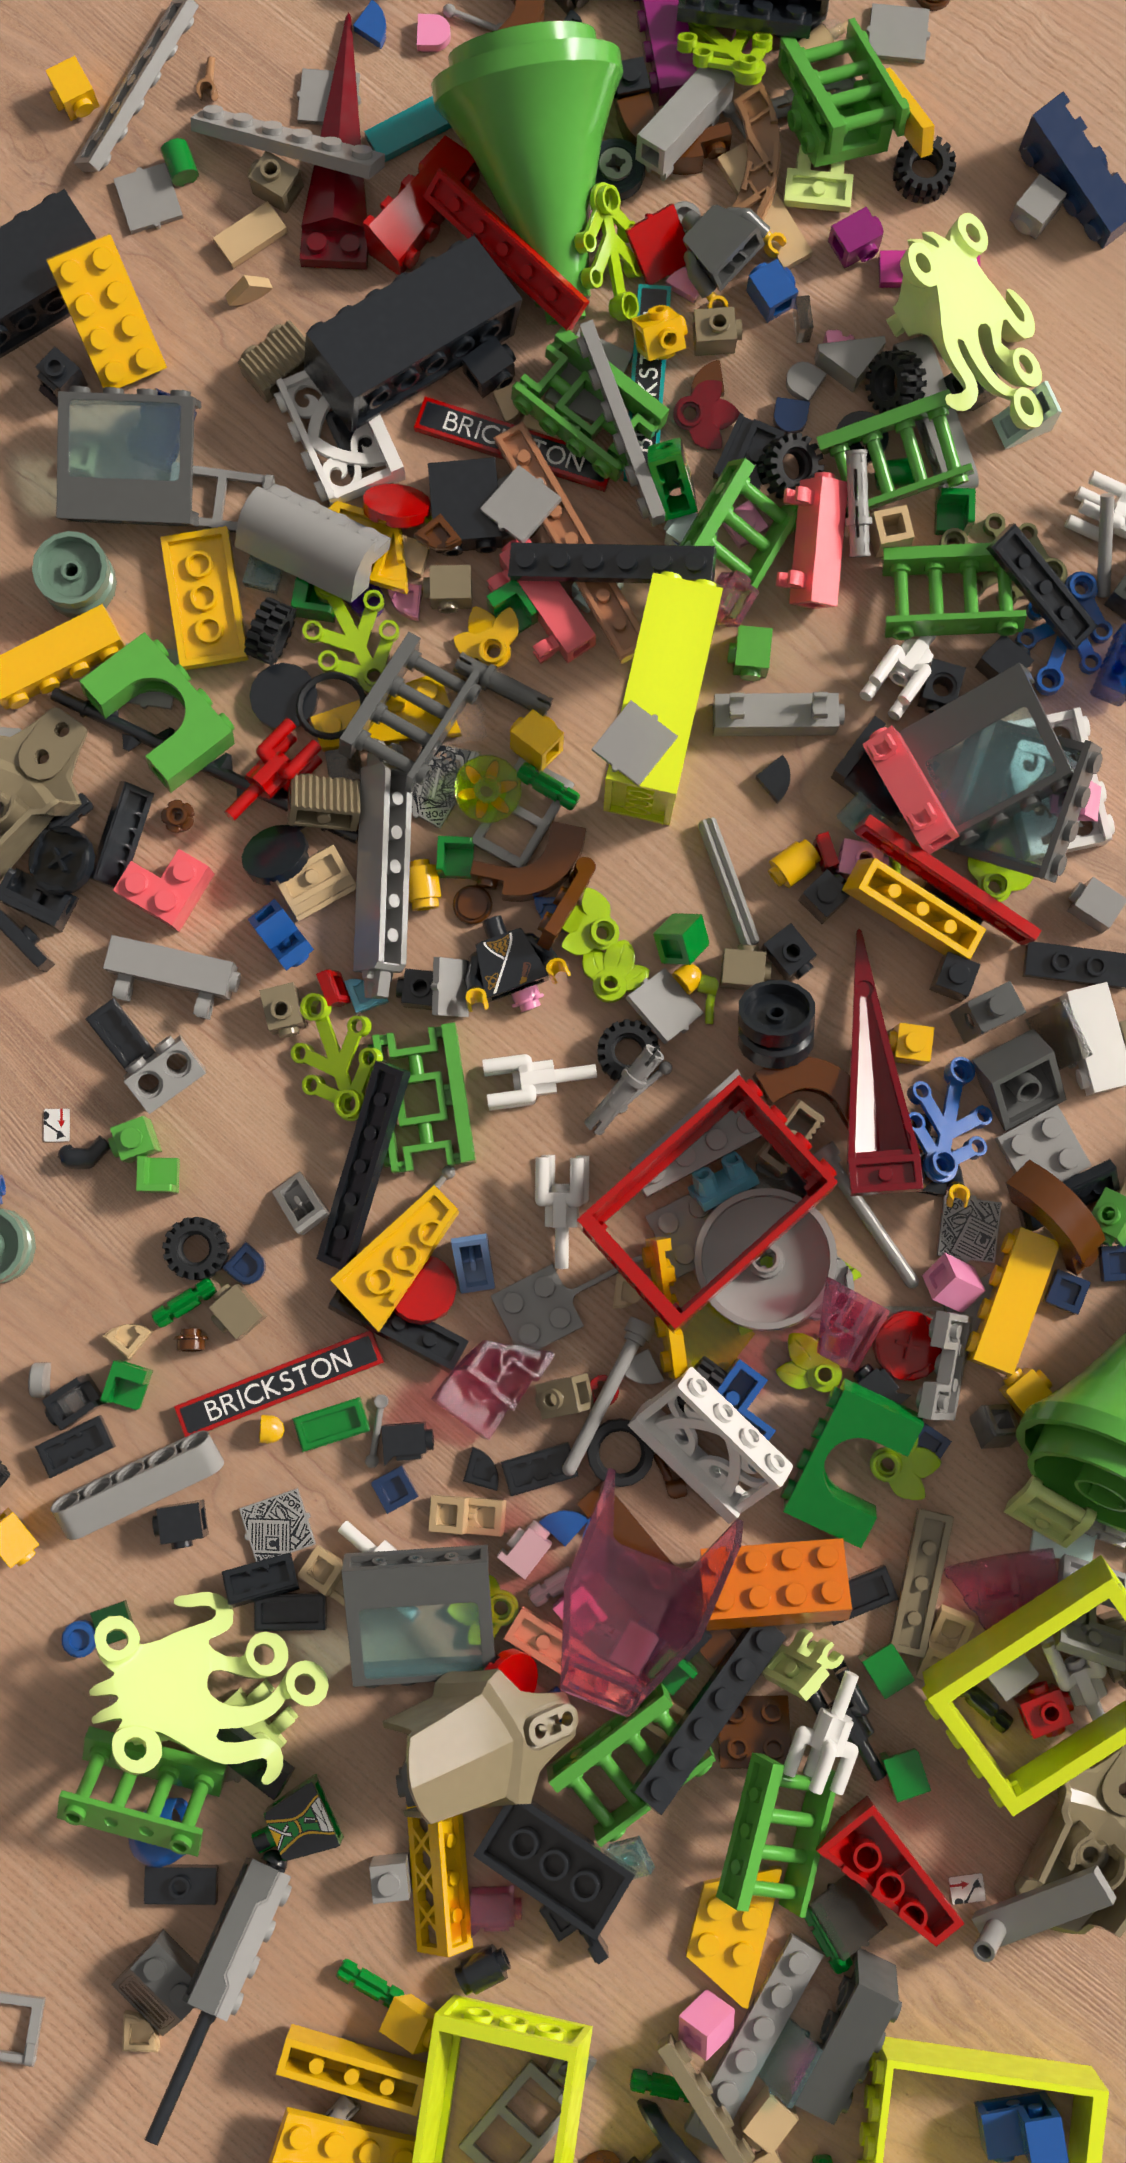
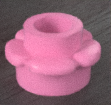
[511,985,544,1012]

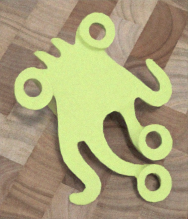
[886,213,1043,430]
[89,1592,329,1785]

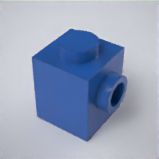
[746,259,799,323]

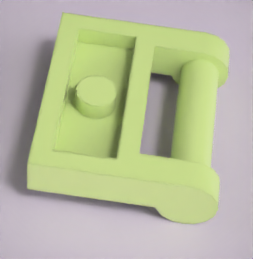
[1004,1475,1097,1548]

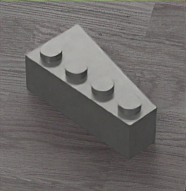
[794,1946,902,2125]

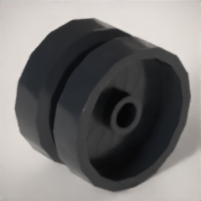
[738,980,815,1069]

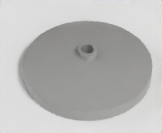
[694,1188,837,1331]

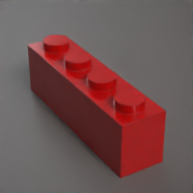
[363,135,480,275]
[816,1795,965,1947]

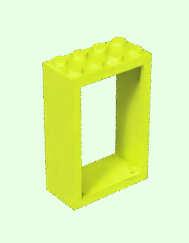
[603,571,723,826]
[922,1555,1126,1817]
[412,1994,593,2163]
[856,2036,1109,2163]

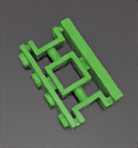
[511,327,670,482]
[367,1022,476,1174]

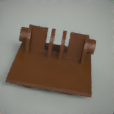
[718,1695,791,1769]

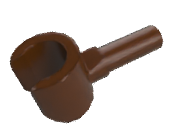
[654,1454,688,1499]

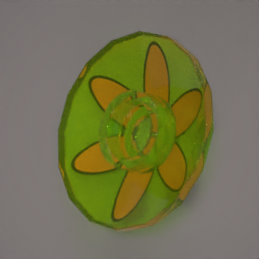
[454,755,522,823]

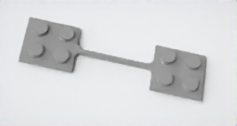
[491,1194,714,1358]

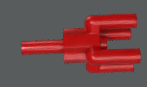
[224,717,323,821]

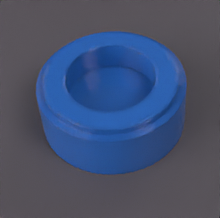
[61,1620,96,1658]

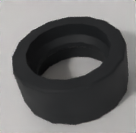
[587,1418,654,1487]

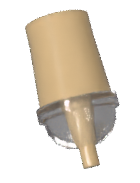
[798,19,848,66]

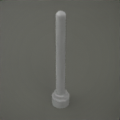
[813,1141,919,1289]
[562,1317,655,1476]

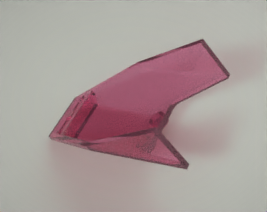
[560,1468,744,1718]

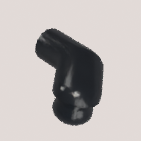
[58,1135,111,1169]

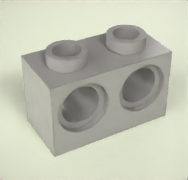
[124,1035,206,1114]

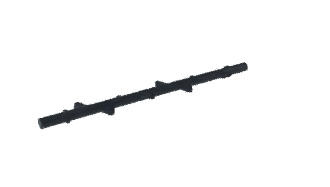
[50,688,358,844]

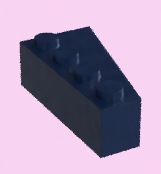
[1018,91,1126,249]

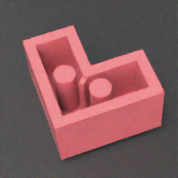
[113,849,215,932]

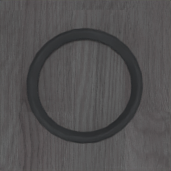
[295,672,366,740]

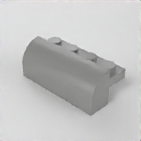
[235,484,391,603]

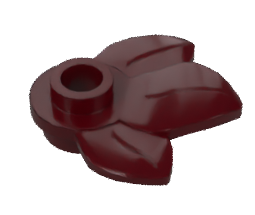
[673,380,740,450]

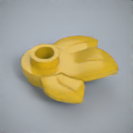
[453,606,519,669]

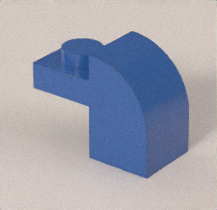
[248,899,314,971]

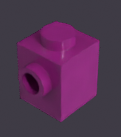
[828,206,884,269]

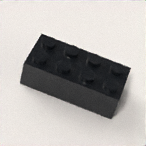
[473,1800,638,1941]

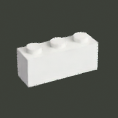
[1057,982,1126,1096]

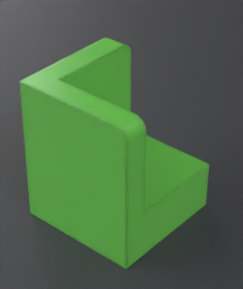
[136,1156,180,1193]

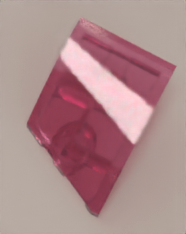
[817,1276,890,1372]
[431,1340,555,1440]
[944,1548,1058,1631]

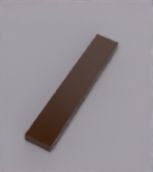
[577,1481,737,1669]

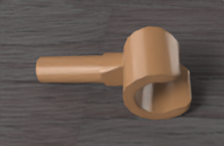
[196,56,219,102]

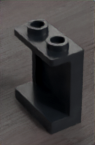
[428,457,503,556]
[831,716,941,826]

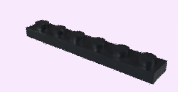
[508,543,717,583]
[316,1060,411,1270]
[630,1626,787,1815]

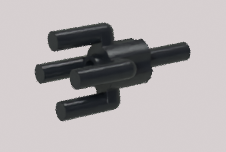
[808,1659,887,1781]

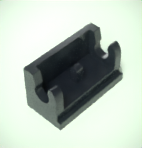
[0,868,79,932]

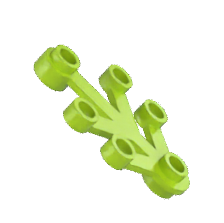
[677,23,773,85]
[574,182,642,321]
[302,586,400,693]
[291,993,383,1121]

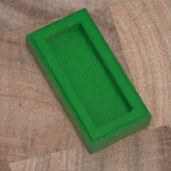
[292,1397,371,1452]

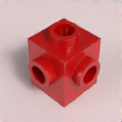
[1013,1681,1074,1739]

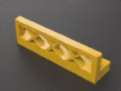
[406,1805,473,1958]

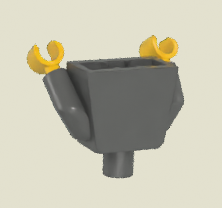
[681,205,786,308]

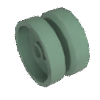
[32,531,117,618]
[0,1208,36,1284]

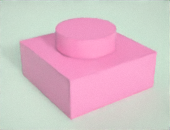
[722,500,768,549]

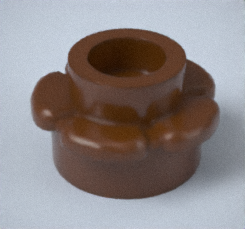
[161,800,195,833]
[174,1328,209,1352]

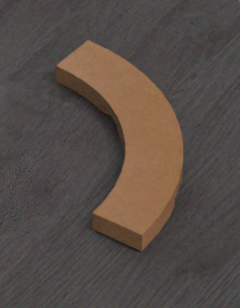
[732,82,781,220]

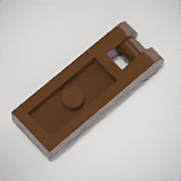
[537,857,596,951]

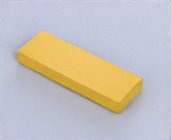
[886,67,935,158]

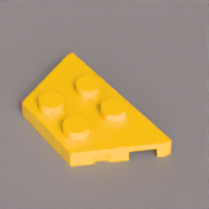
[328,501,409,595]
[686,1865,782,2009]

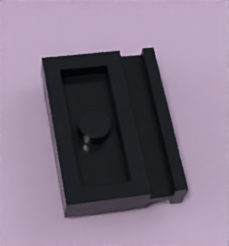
[713,413,785,490]

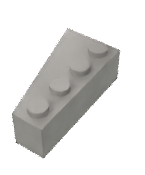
[629,1069,762,1199]

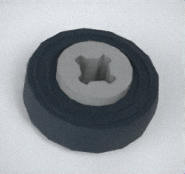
[595,138,645,201]

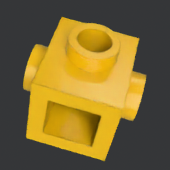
[631,305,688,361]

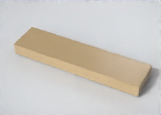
[717,142,813,269]

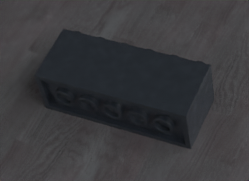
[0,189,96,358]
[304,236,522,432]

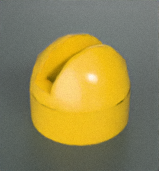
[672,964,702,994]
[259,1415,284,1444]

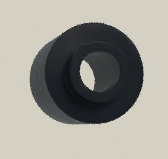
[454,1944,511,1995]

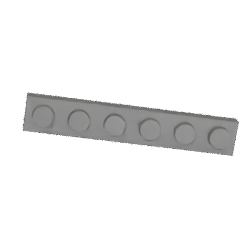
[74,0,199,172]
[191,105,385,179]
[576,319,665,527]
[684,1933,824,2150]

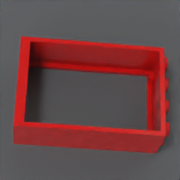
[577,1075,838,1334]

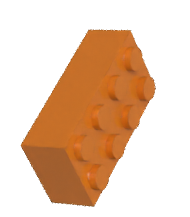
[699,1538,852,1631]

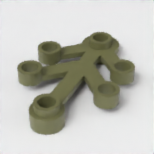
[939,513,1068,606]

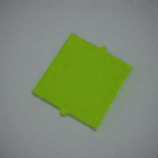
[683,1302,755,1371]

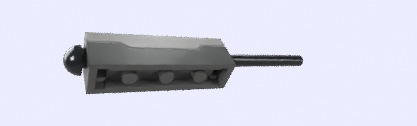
[144,1849,292,2146]

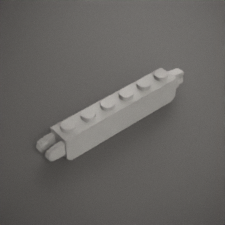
[353,739,412,999]

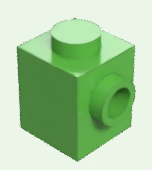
[727,625,773,681]
[108,1116,162,1163]
[1092,1187,1126,1247]

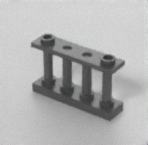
[338,632,482,793]

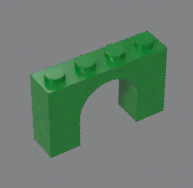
[780,1378,924,1548]

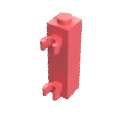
[776,472,847,609]
[487,539,596,664]
[862,725,959,854]

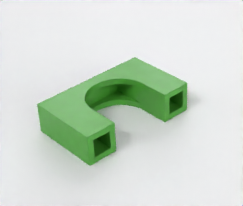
[79,632,235,793]

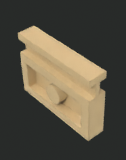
[275,844,356,922]

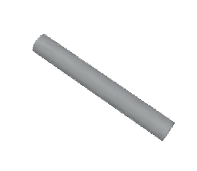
[1096,493,1114,598]

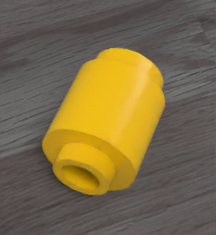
[768,839,821,888]
[408,859,442,911]

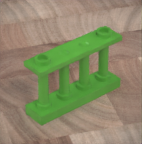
[778,18,910,156]
[816,389,974,519]
[679,458,798,623]
[882,543,1026,640]
[546,1681,716,1847]
[57,1726,227,1857]
[716,1752,836,1918]

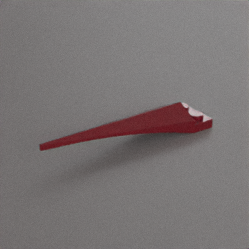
[299,12,368,270]
[847,929,924,1196]

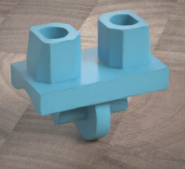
[687,1151,760,1212]

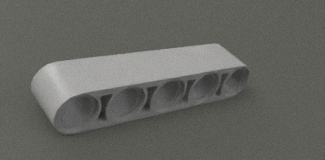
[892,335,979,491]
[50,1430,224,1540]

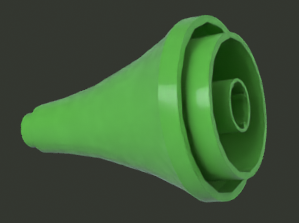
[431,21,623,325]
[1016,1332,1126,1533]

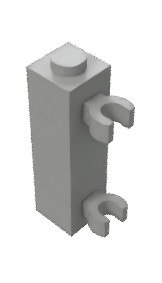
[635,67,735,181]
[713,692,845,736]
[103,935,241,1020]

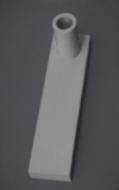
[971,1865,1117,1962]

